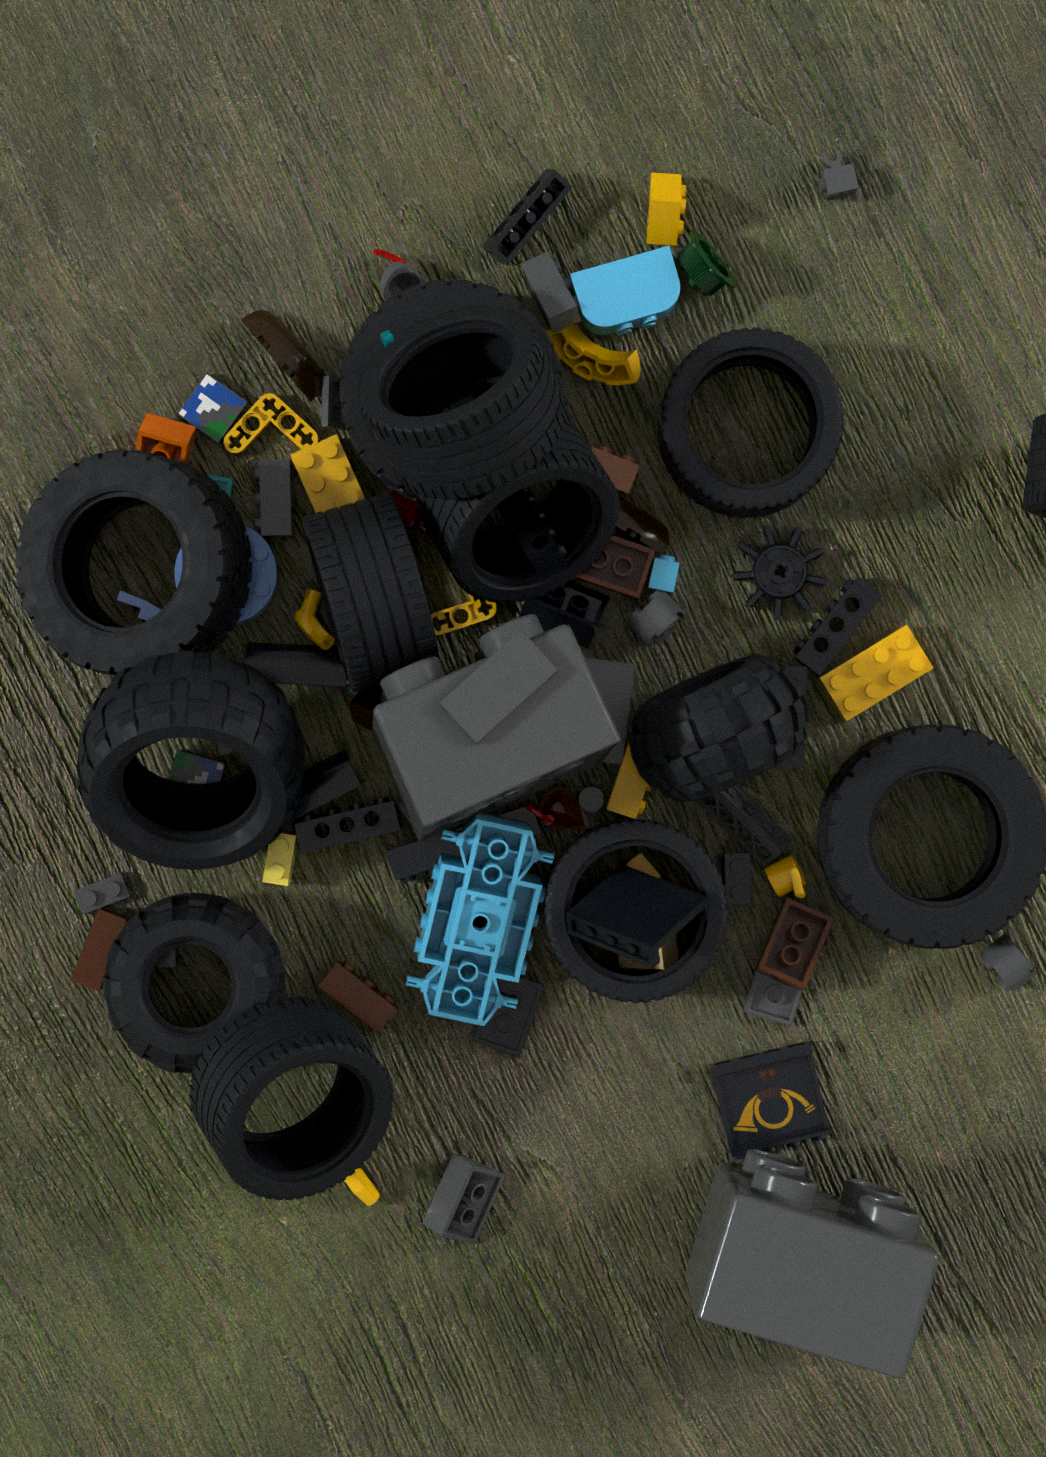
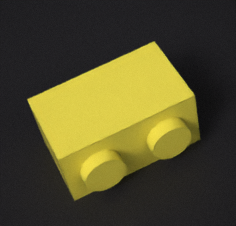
[262,832,298,886]

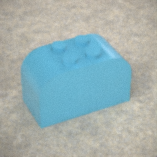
[570,246,680,336]

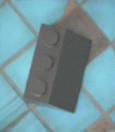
[422,1153,506,1244]

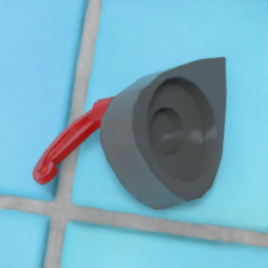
[373,249,427,300]

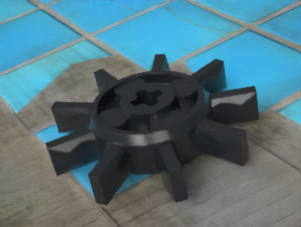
[731,524,828,621]

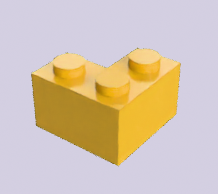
[646,172,686,246]

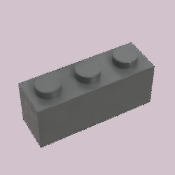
[520,251,581,333]
[255,458,294,538]

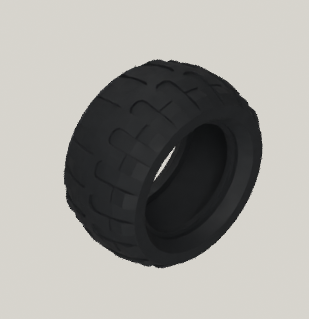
[77,651,305,870]

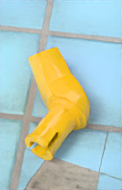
[294,589,335,650]
[344,1168,380,1206]

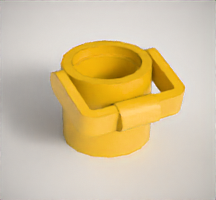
[765,854,807,898]

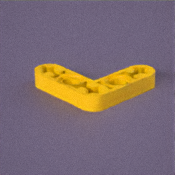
[224,393,319,455]
[431,594,497,636]

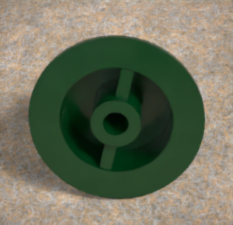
[674,230,737,296]

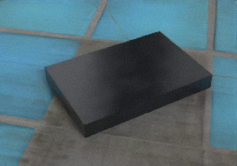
[472,976,545,1058]

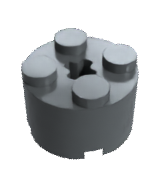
[629,590,687,650]
[980,932,1038,992]

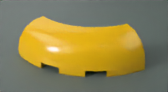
[546,323,641,385]

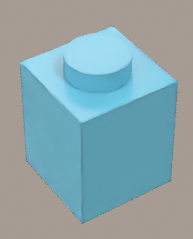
[647,555,680,594]

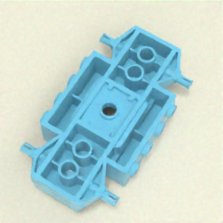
[406,813,554,1026]

